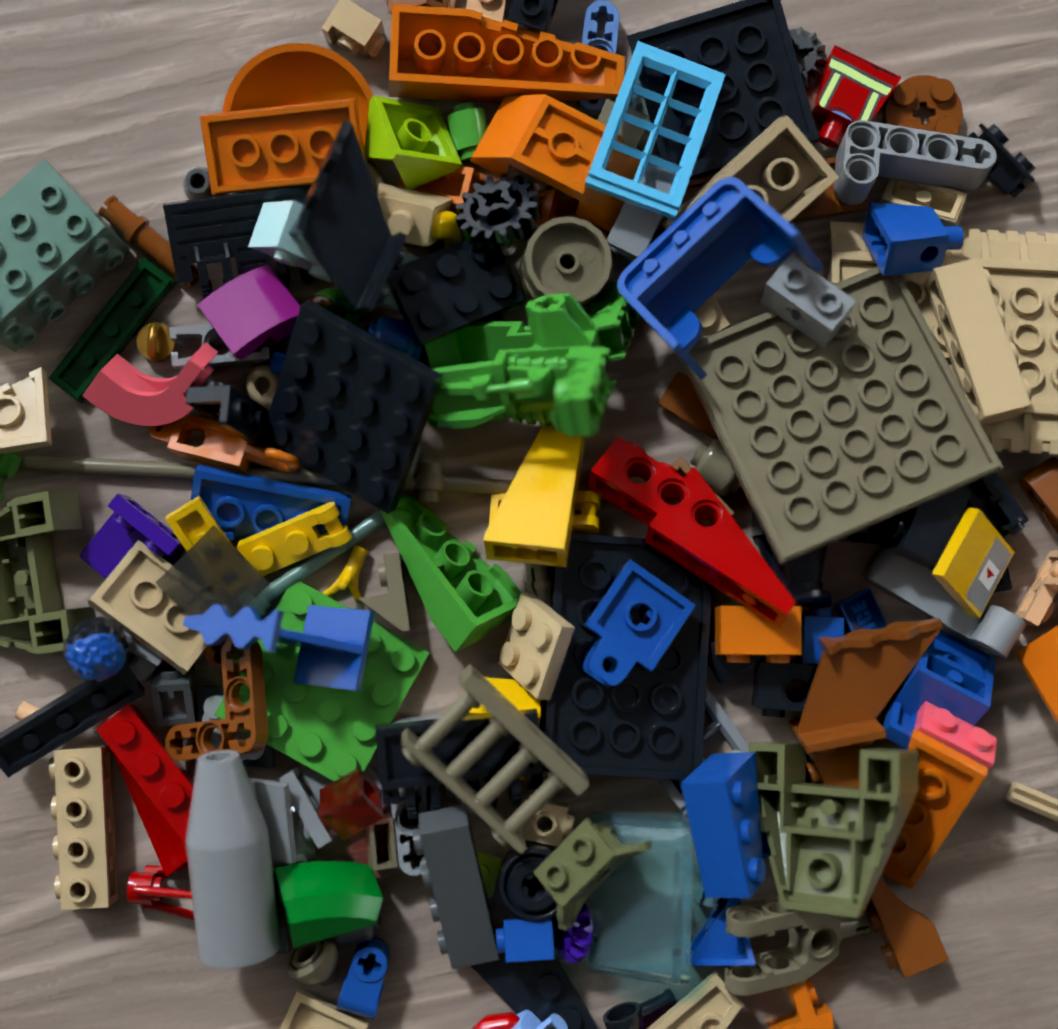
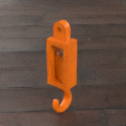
[148,414,300,474]

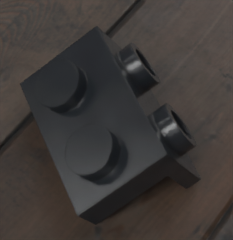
[186,382,270,447]

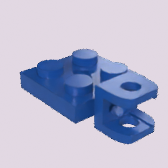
[583,559,696,687]

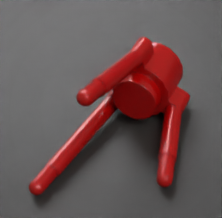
[127,860,195,921]

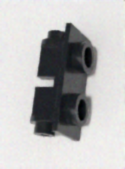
[968,123,1036,198]
[961,472,1029,538]

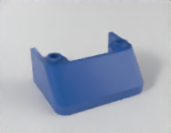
[617,177,823,380]

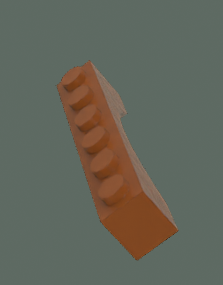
[806,745,949,978]

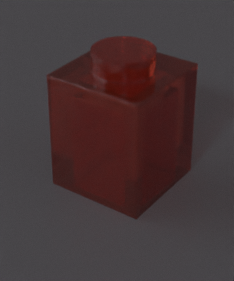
[318,768,383,840]

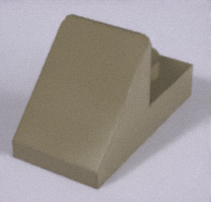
[358,552,413,632]

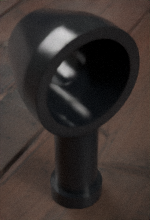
[603,988,676,1029]

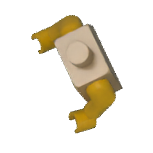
[377,183,462,249]

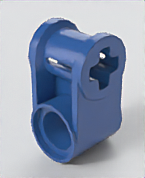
[336,936,390,1020]

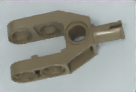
[725,895,870,996]

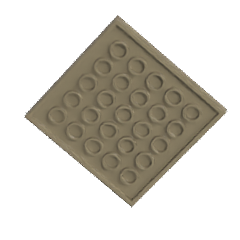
[679,266,1003,565]

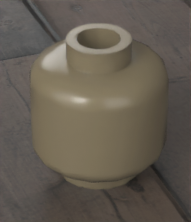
[690,438,741,496]

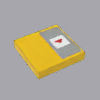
[932,507,1015,618]

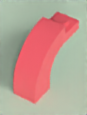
[83,342,218,426]

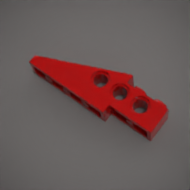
[588,436,796,629]

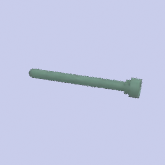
[236,509,386,618]

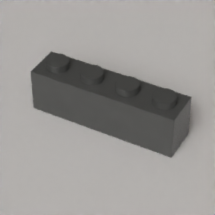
[413,804,499,969]

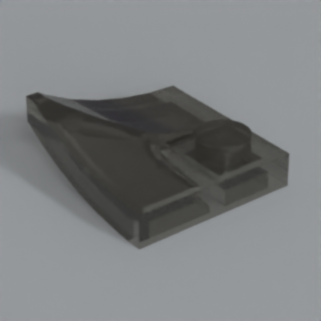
[155,525,270,618]

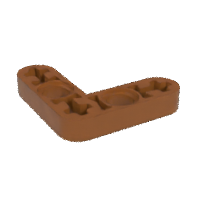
[165,638,268,761]

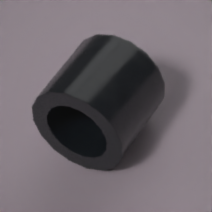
[499,840,558,921]

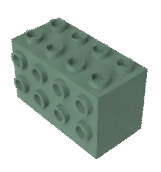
[0,159,130,352]

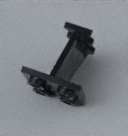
[289,120,407,316]

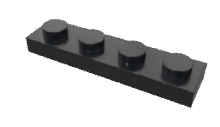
[0,662,145,778]

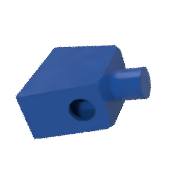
[862,203,964,276]

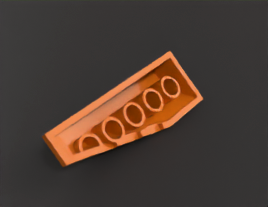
[389,4,625,102]

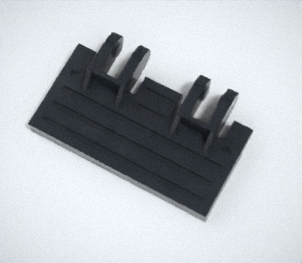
[163,184,313,299]
[375,709,543,819]

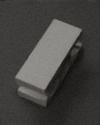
[607,154,676,262]
[169,324,275,371]

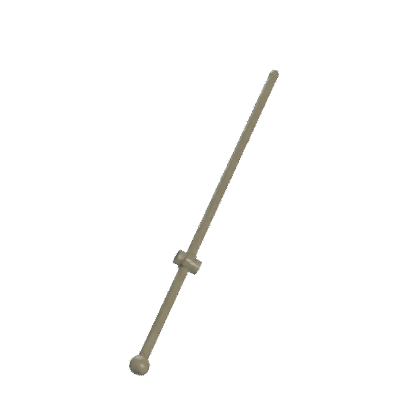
[21,455,619,509]

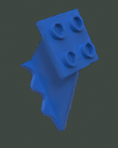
[183,604,375,692]

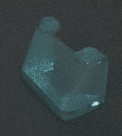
[582,811,693,985]

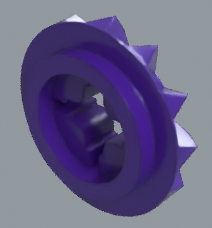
[553,903,593,963]

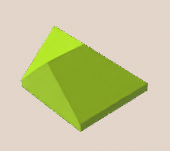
[364,95,462,190]

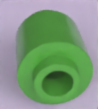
[447,102,488,163]

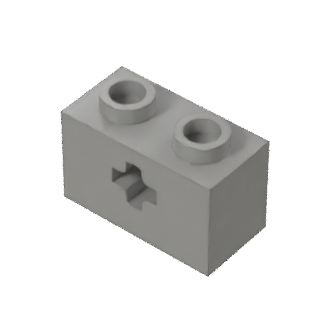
[760,255,856,349]

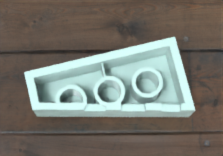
[248,200,419,310]

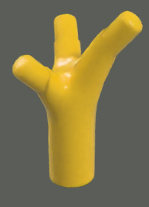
[323,545,368,601]

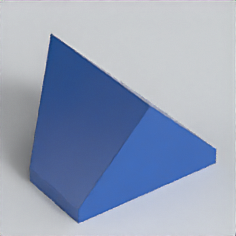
[685,898,756,966]

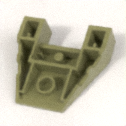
[0,491,96,655]
[749,741,919,918]

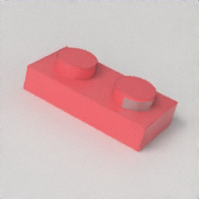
[914,701,997,772]

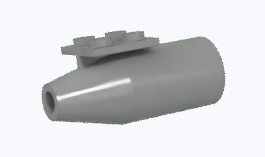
[186,750,297,968]

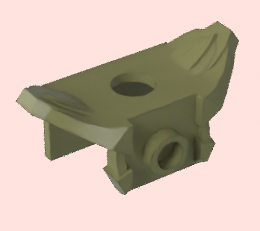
[533,818,652,931]

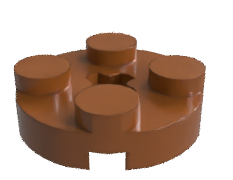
[883,75,963,135]

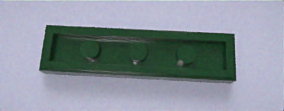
[48,257,177,403]

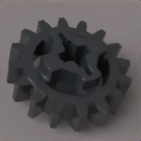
[455,173,542,251]

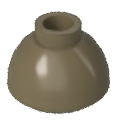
[286,937,339,987]

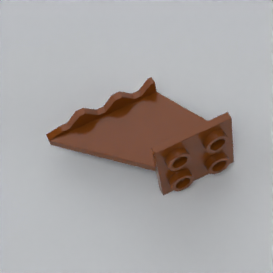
[789,618,942,755]

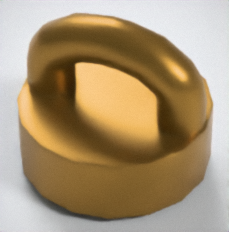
[136,322,177,362]

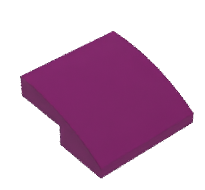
[197,264,301,361]

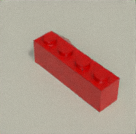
[96,704,194,877]

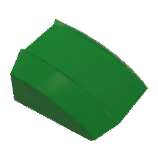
[273,861,383,948]

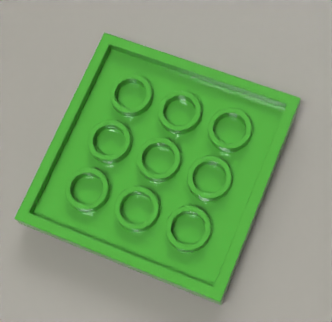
[214,581,430,792]

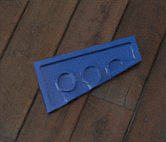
[190,465,352,540]

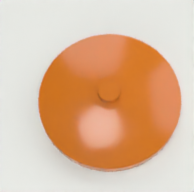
[222,43,373,161]

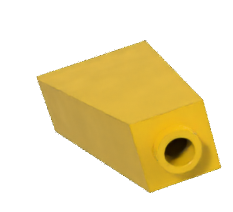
[484,423,585,567]

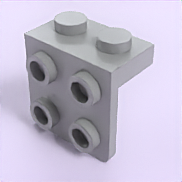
[279,763,386,849]

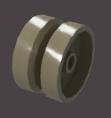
[519,216,612,308]

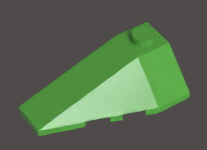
[380,494,522,652]

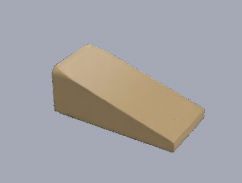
[880,178,967,226]

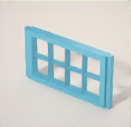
[584,41,725,220]

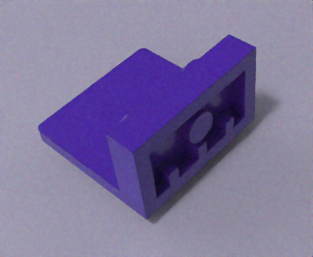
[80,494,185,579]

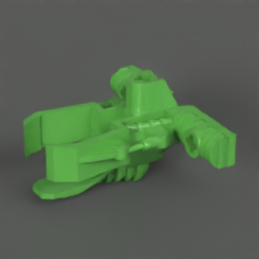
[424,281,641,437]

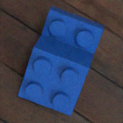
[883,630,996,749]

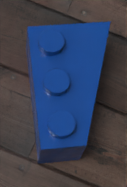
[681,752,766,898]

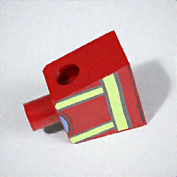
[811,45,901,148]

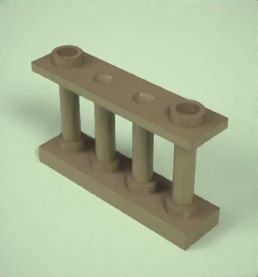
[402,664,590,854]

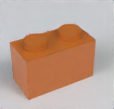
[715,606,802,663]

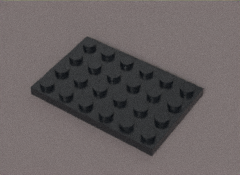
[542,533,712,780]

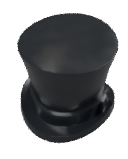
[756,537,832,608]

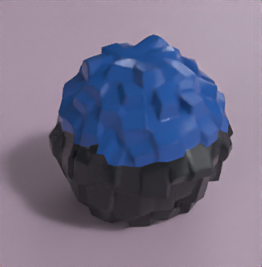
[63,617,130,682]

